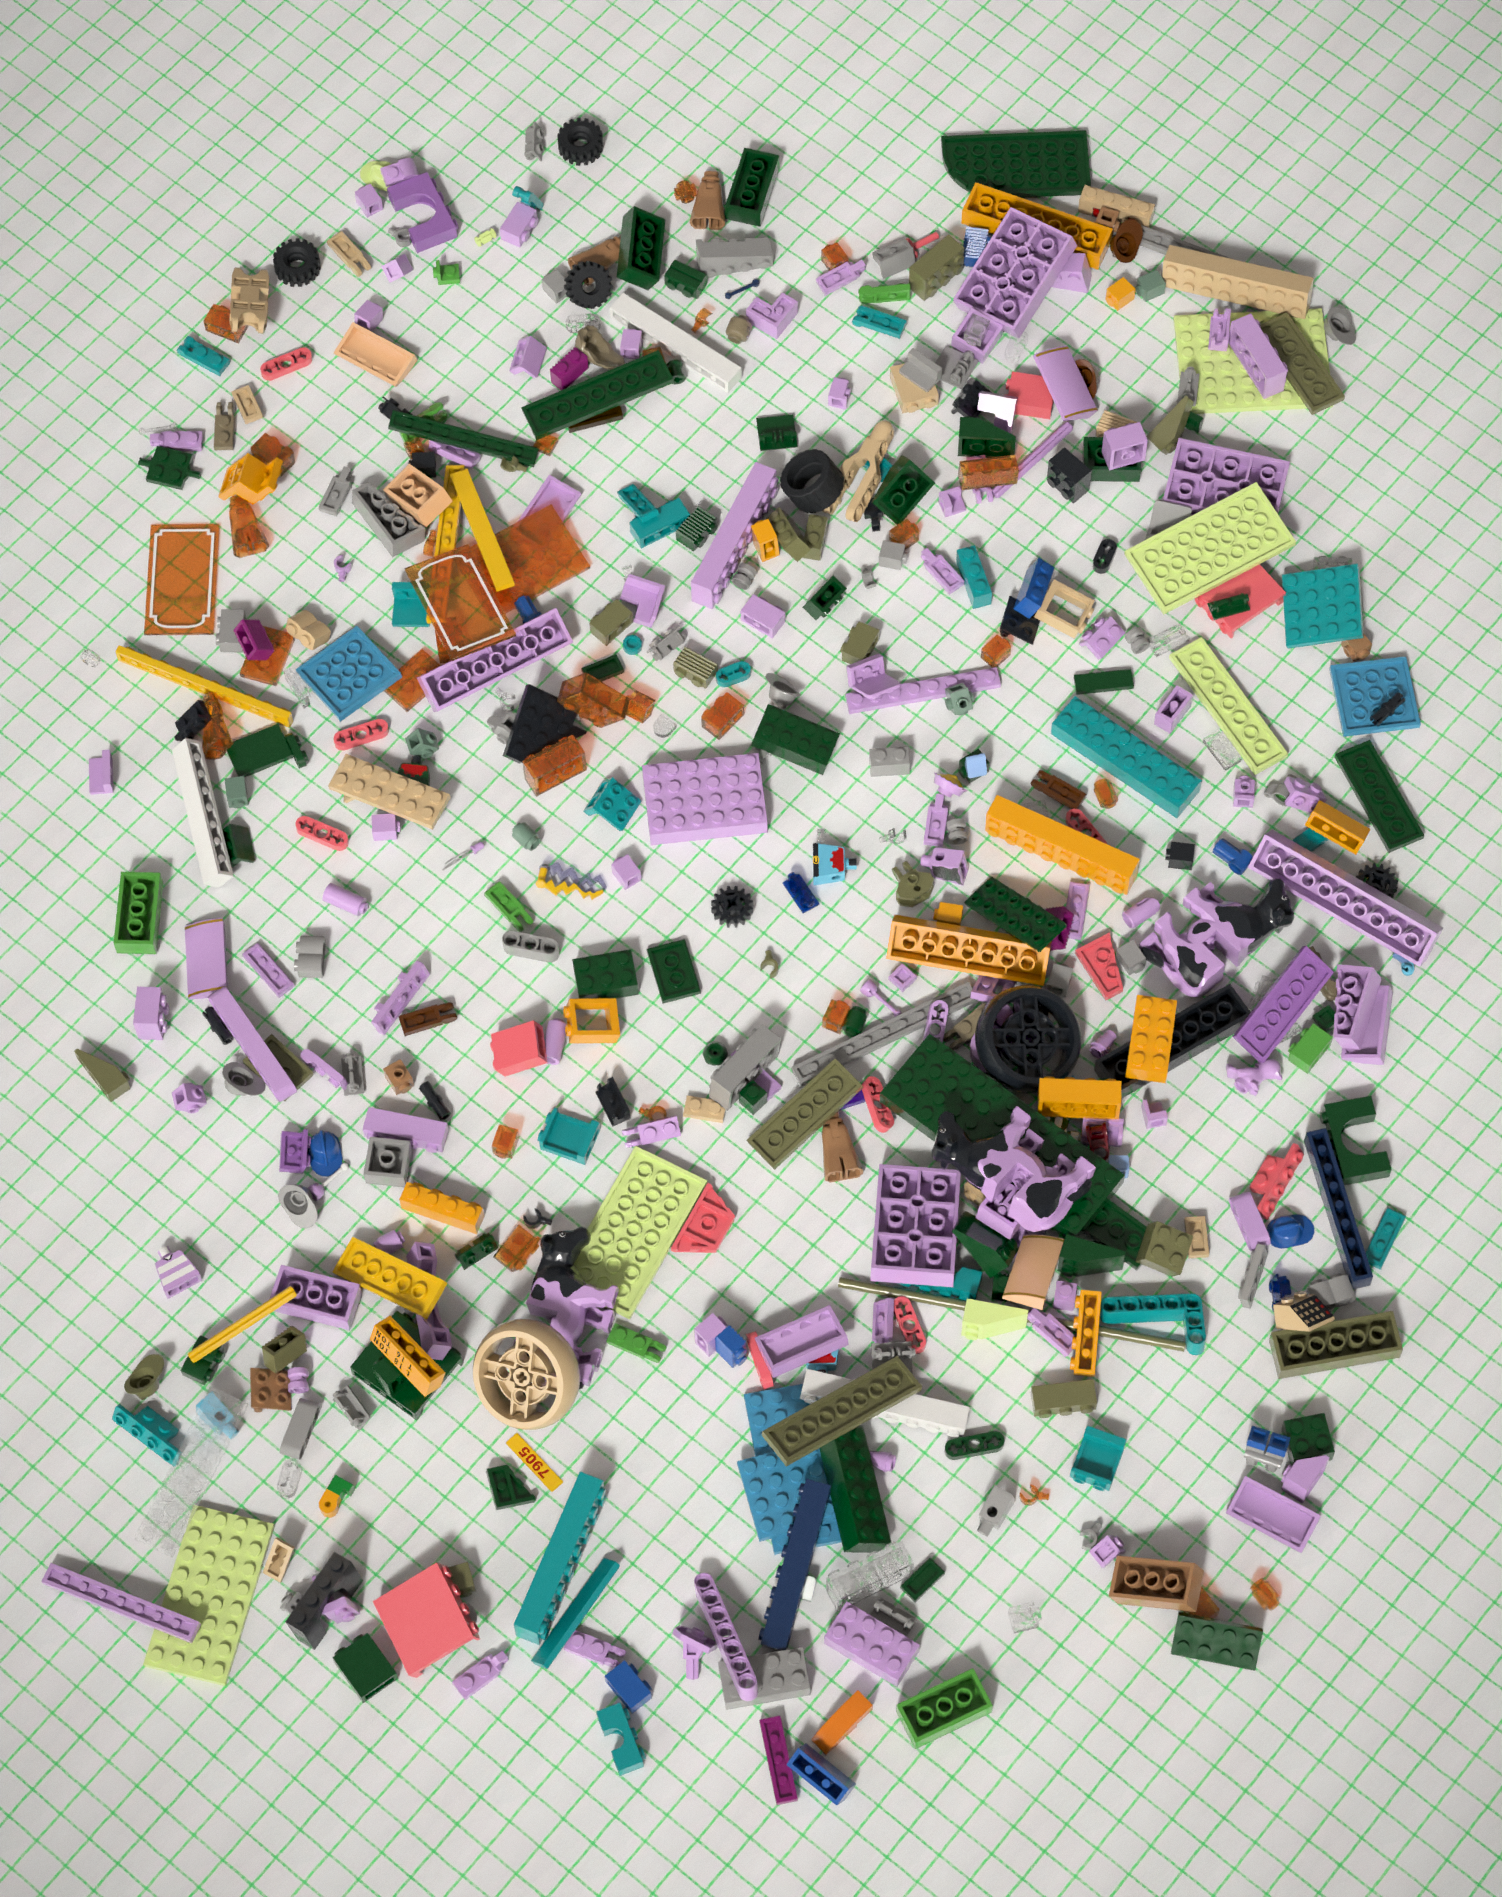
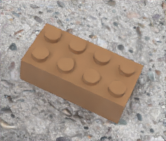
[1109,1556,1204,1612]

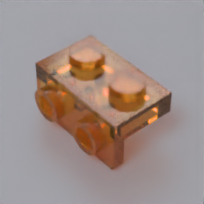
[493,1224,541,1272]

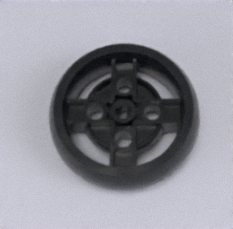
[975,985,1081,1093]

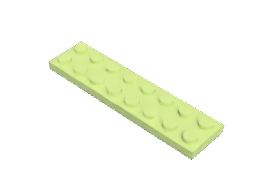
[1169,637,1288,775]

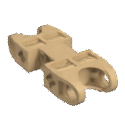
[229,267,269,334]

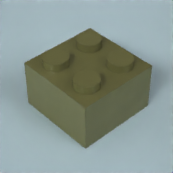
[1135,1221,1193,1277]

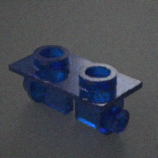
[782,872,820,914]
[1269,1274,1292,1312]

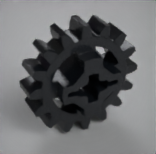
[1356,863,1398,899]
[711,886,754,928]

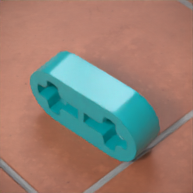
[716,661,751,688]

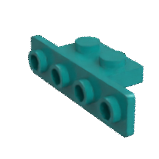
[112,1404,181,1467]

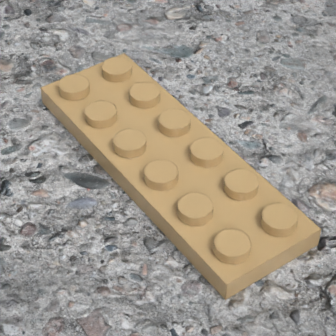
[328,754,451,830]

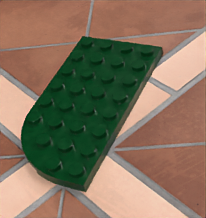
[941,130,1091,198]

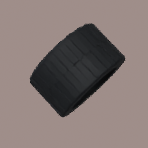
[780,449,844,513]

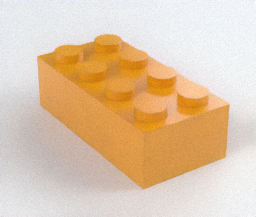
[1125,995,1177,1083]
[1037,1076,1121,1120]

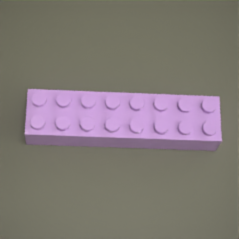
[691,462,778,609]
[417,608,573,712]

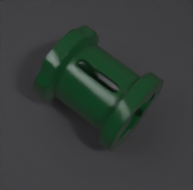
[666,360,685,385]

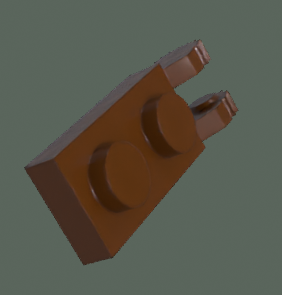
[1030,770,1087,809]
[398,1002,457,1036]

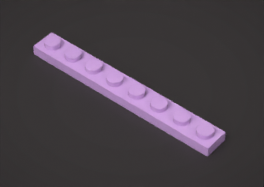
[845,667,1001,714]
[41,1563,201,1643]

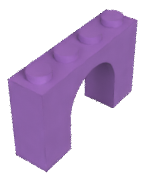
[387,172,459,253]

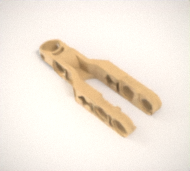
[822,420,894,522]

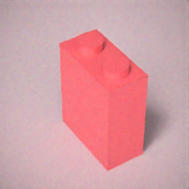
[1004,371,1053,419]
[490,1020,548,1077]

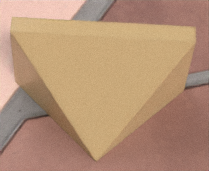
[263,1537,295,1583]

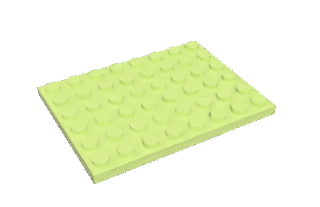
[1173,308,1333,414]

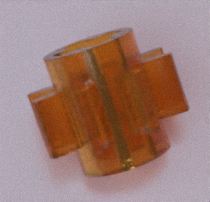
[674,180,697,204]

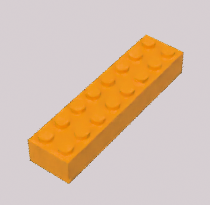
[961,182,1113,270]
[985,795,1140,895]
[886,914,1052,986]

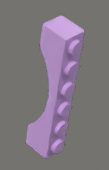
[406,1242,452,1360]

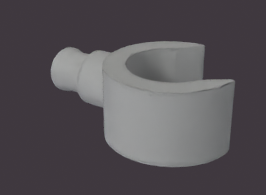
[388,228,411,247]
[860,566,876,589]
[1080,1522,1102,1550]

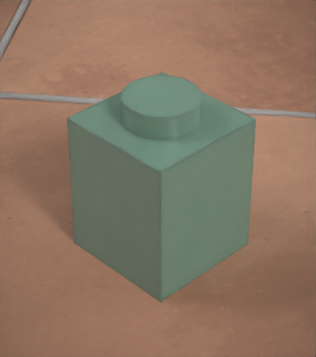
[1135,270,1166,302]
[225,776,249,808]

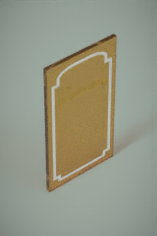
[144,524,220,636]
[404,544,516,661]

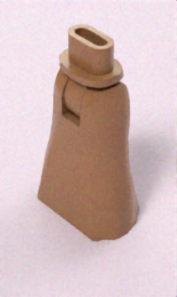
[690,171,725,230]
[568,235,621,286]
[822,1112,864,1183]

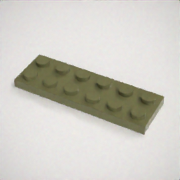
[1260,312,1345,415]
[746,1058,863,1170]

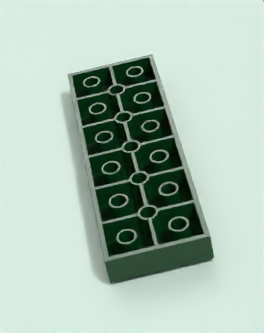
[880,1034,1125,1238]

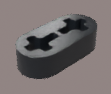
[1092,539,1117,574]

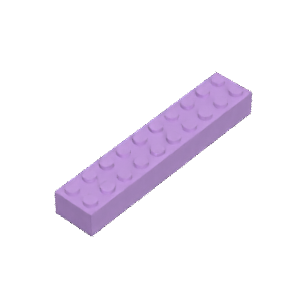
[1248,829,1443,967]

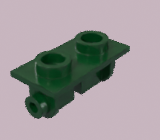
[1207,593,1250,620]
[454,1233,498,1270]

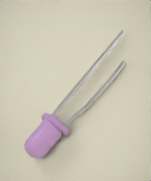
[442,842,484,870]

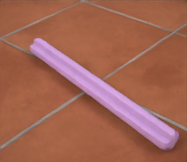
[992,422,1073,498]

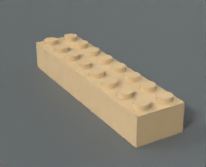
[1162,245,1314,319]

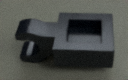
[864,498,883,532]

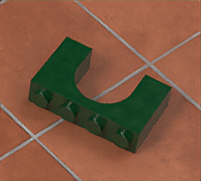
[1320,1096,1392,1186]

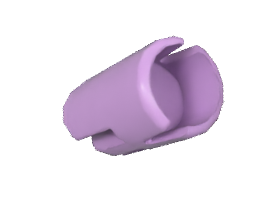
[1122,898,1160,928]

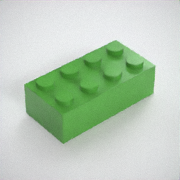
[114,872,163,954]
[896,1668,993,1749]

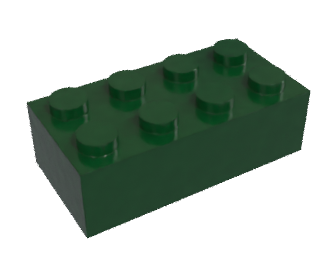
[725,148,780,227]
[616,206,666,290]
[751,704,840,775]

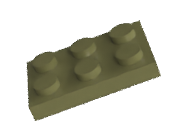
[242,1034,314,1102]

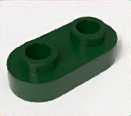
[284,732,309,769]

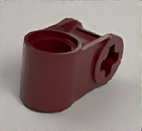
[1086,1122,1110,1161]

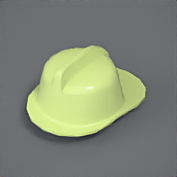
[360,161,395,191]

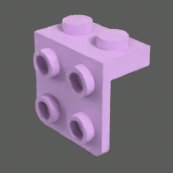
[846,654,900,699]
[311,1575,361,1624]

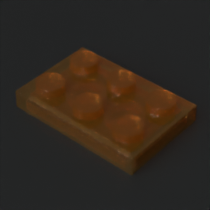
[239,626,295,686]
[384,649,440,712]

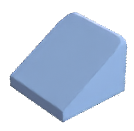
[965,753,987,778]
[1108,1155,1129,1178]

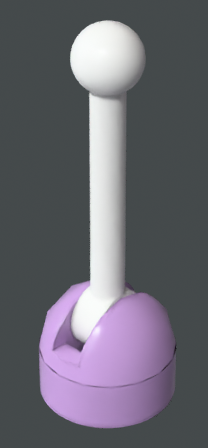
[308,1163,349,1201]

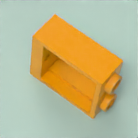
[563,998,620,1043]

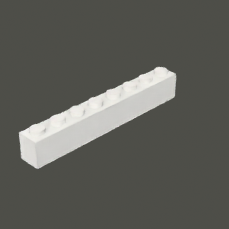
[610,293,742,393]
[172,738,233,887]
[800,1369,970,1438]

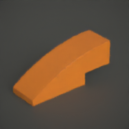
[811,1690,873,1755]

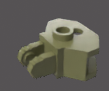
[892,861,934,907]

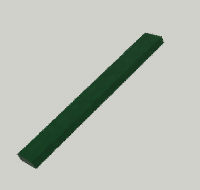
[388,410,539,467]

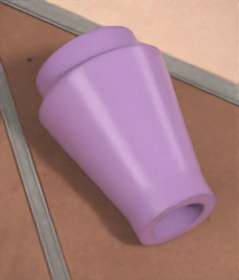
[1090,1030,1117,1059]
[870,1451,896,1472]

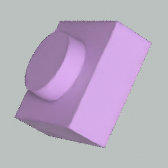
[888,964,917,992]

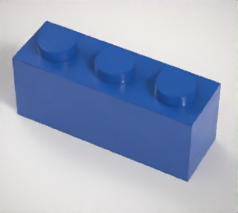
[1013,558,1055,618]
[786,1743,856,1805]

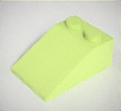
[961,1298,1028,1340]

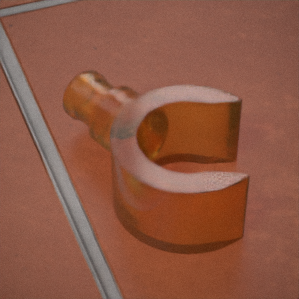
[691,308,713,333]
[423,529,437,557]
[639,1106,667,1121]
[1019,1484,1049,1506]

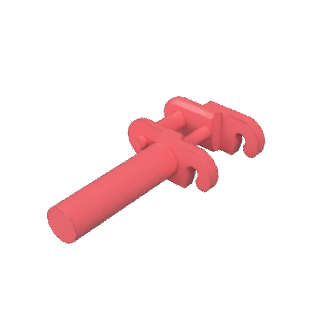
[906,232,939,258]

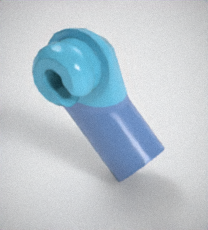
[1392,953,1414,976]

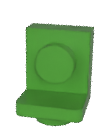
[433,260,460,285]

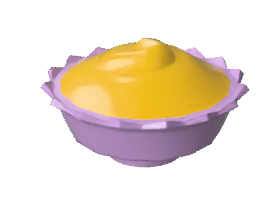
[934,772,968,798]

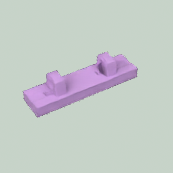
[371,961,430,1035]

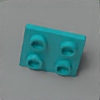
[392,582,431,627]
[583,777,641,831]

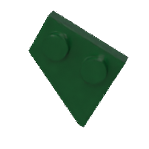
[486,1465,536,1510]

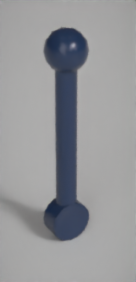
[725,279,759,299]

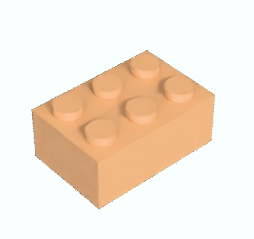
[383,464,452,527]

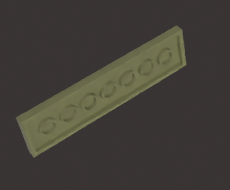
[762,1356,922,1467]

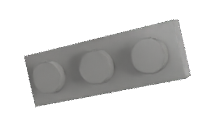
[1238,1244,1268,1309]

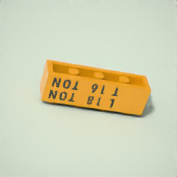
[370,1316,445,1397]

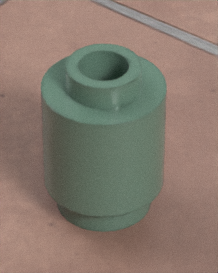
[512,822,541,851]

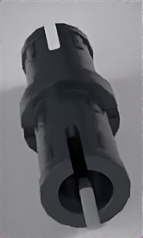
[1370,692,1406,727]
[202,1006,234,1045]
[419,1081,451,1121]

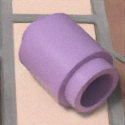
[373,1229,405,1254]

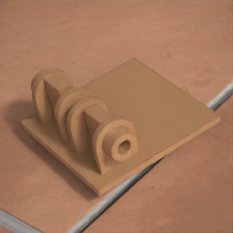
[250,1368,291,1412]

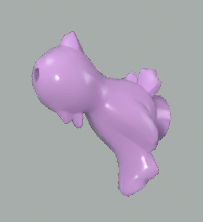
[1226,1058,1282,1096]

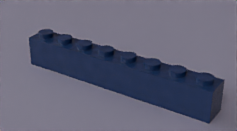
[1304,1128,1373,1289]
[758,1479,832,1651]

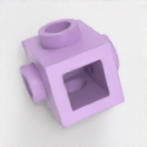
[172,1083,207,1114]

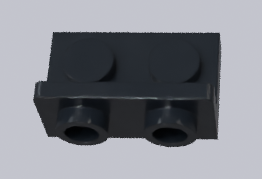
[951,380,992,418]
[174,700,212,741]

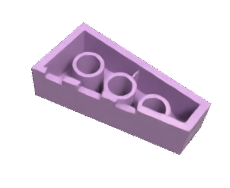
[1052,253,1092,293]
[1334,964,1382,1050]

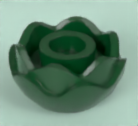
[703,1042,728,1066]

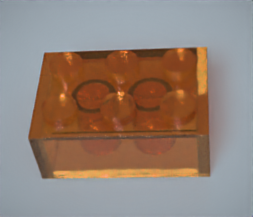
[557,673,630,728]
[522,735,587,797]

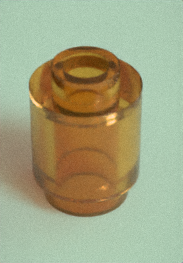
[1093,778,1118,809]
[1250,1578,1281,1611]

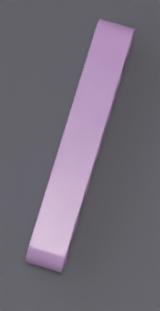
[208,986,297,1102]
[694,1573,758,1701]

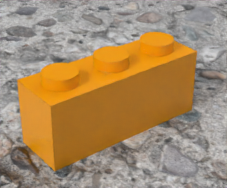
[1305,800,1371,855]

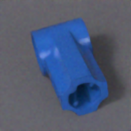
[514,596,542,623]
[1212,838,1253,875]

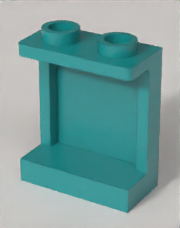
[537,1107,600,1165]
[1070,1426,1127,1491]

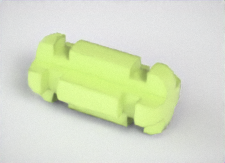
[474,228,497,247]

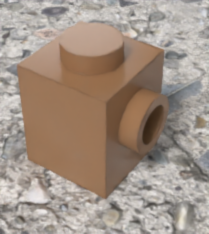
[1096,206,1121,237]
[1341,633,1372,662]
[383,1059,414,1095]

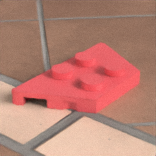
[671,1183,735,1253]

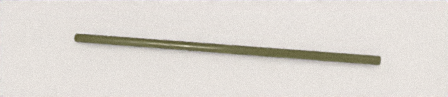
[838,1277,1186,1352]

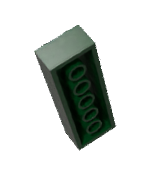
[819,1425,892,1553]

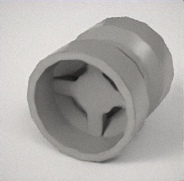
[732,563,757,590]
[1125,627,1150,654]
[946,818,968,845]

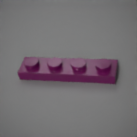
[759,1716,798,1805]

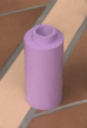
[322,883,368,916]
[544,1018,566,1065]

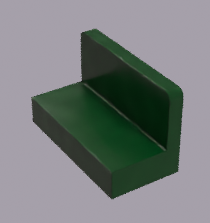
[222,824,256,868]

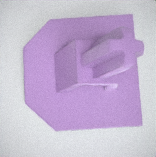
[672,1625,718,1680]

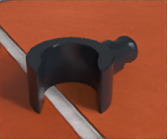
[523,1208,552,1229]

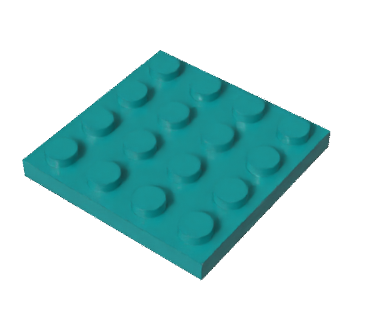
[1282,564,1364,649]

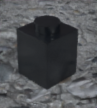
[409,451,436,478]
[1165,842,1195,870]

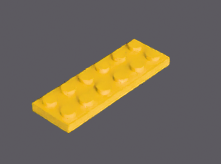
[332,1237,448,1319]

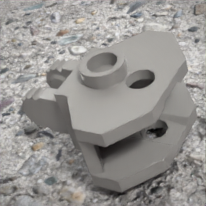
[487,712,516,744]

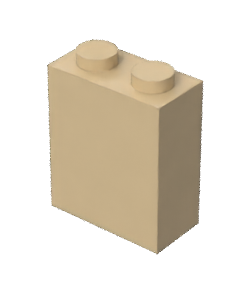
[890,363,939,414]

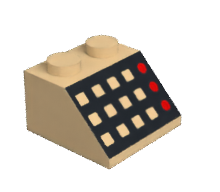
[1273,1291,1335,1332]

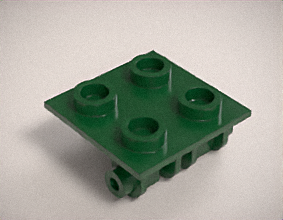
[756,414,798,451]

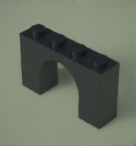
[285,1552,363,1650]

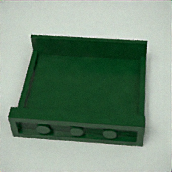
[350,1311,463,1421]

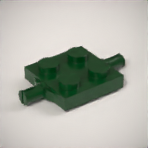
[138,446,201,490]

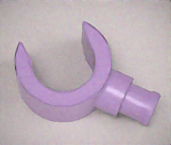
[334,555,352,582]

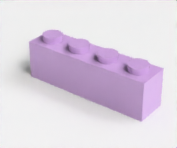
[363,1107,449,1153]

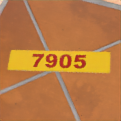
[506,1433,563,1492]

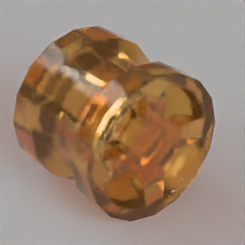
[403,437,425,460]

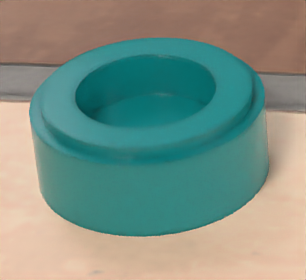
[623,635,642,655]

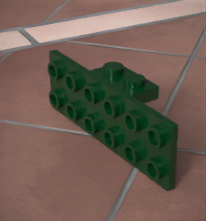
[964,877,1067,952]

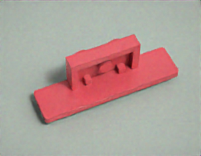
[1249,1143,1304,1220]

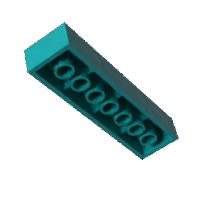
[1051,696,1202,818]
[514,1472,607,1645]

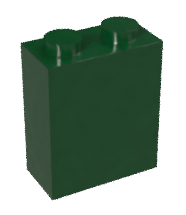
[332,1633,398,1703]

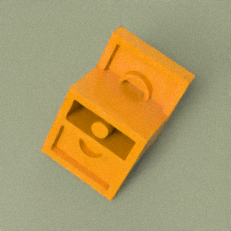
[218,453,283,505]

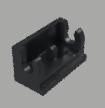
[595,1077,631,1127]

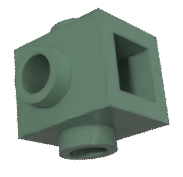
[945,683,974,715]
[405,728,439,759]

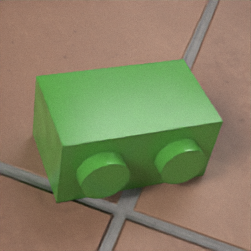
[1288,1023,1333,1074]

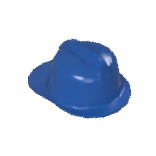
[308,1130,342,1177]
[1266,1214,1315,1249]

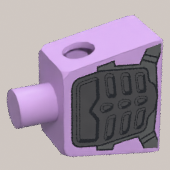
[920,848,969,886]

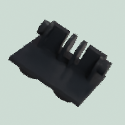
[1000,596,1040,645]

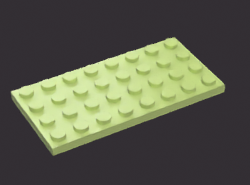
[1124,482,1296,615]
[574,1146,707,1319]
[143,1505,275,1686]

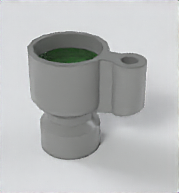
[1264,774,1297,806]

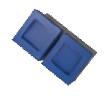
[1244,1426,1290,1472]

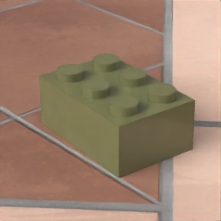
[909,234,964,301]

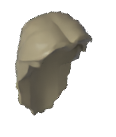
[575,325,626,370]

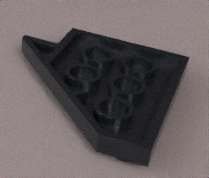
[503,684,587,764]

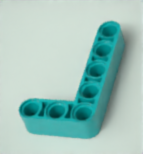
[1100,1294,1206,1355]

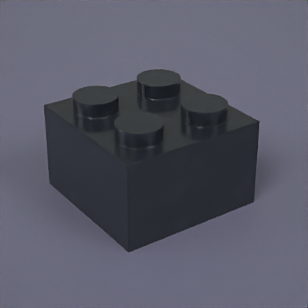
[1047,447,1092,504]

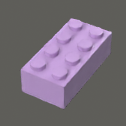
[1228,314,1288,399]
[270,1265,362,1330]
[824,1601,920,1687]

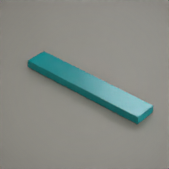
[531,1558,620,1669]

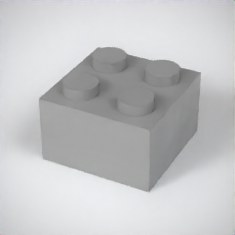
[364,1137,412,1187]

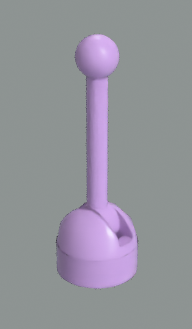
[860,979,902,1017]

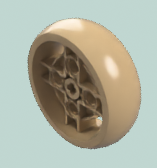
[473,1319,580,1430]

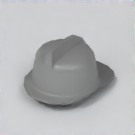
[1324,307,1356,345]
[765,673,801,709]
[222,1062,266,1096]
[278,1184,318,1228]

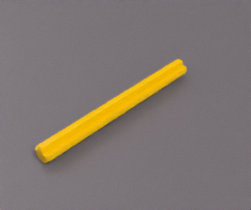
[188,1286,297,1363]

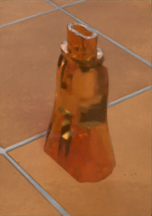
[229,495,269,558]
[202,692,234,760]

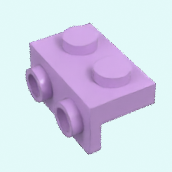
[1079,616,1125,659]
[1284,776,1327,813]

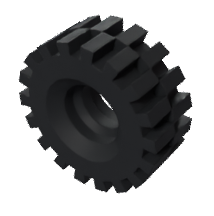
[557,118,603,166]
[273,238,321,287]
[564,261,613,309]

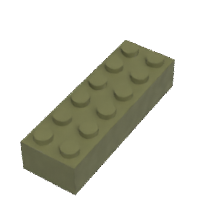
[1269,1311,1403,1379]

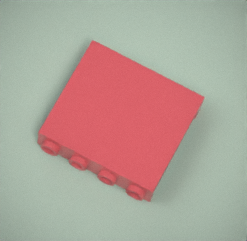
[1195,564,1286,638]
[373,1562,480,1678]

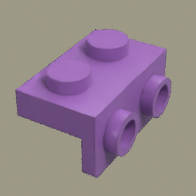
[279,1129,311,1174]

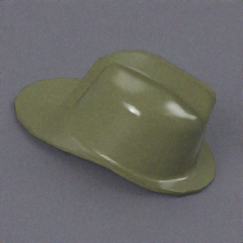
[124,1354,164,1400]

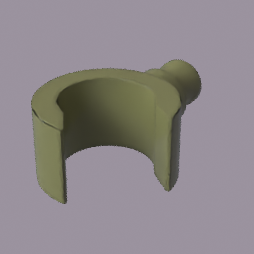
[500,456,527,472]
[760,950,778,979]

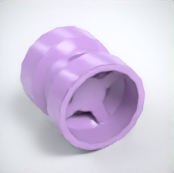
[288,1367,309,1394]

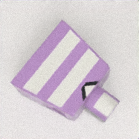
[155,1246,202,1299]

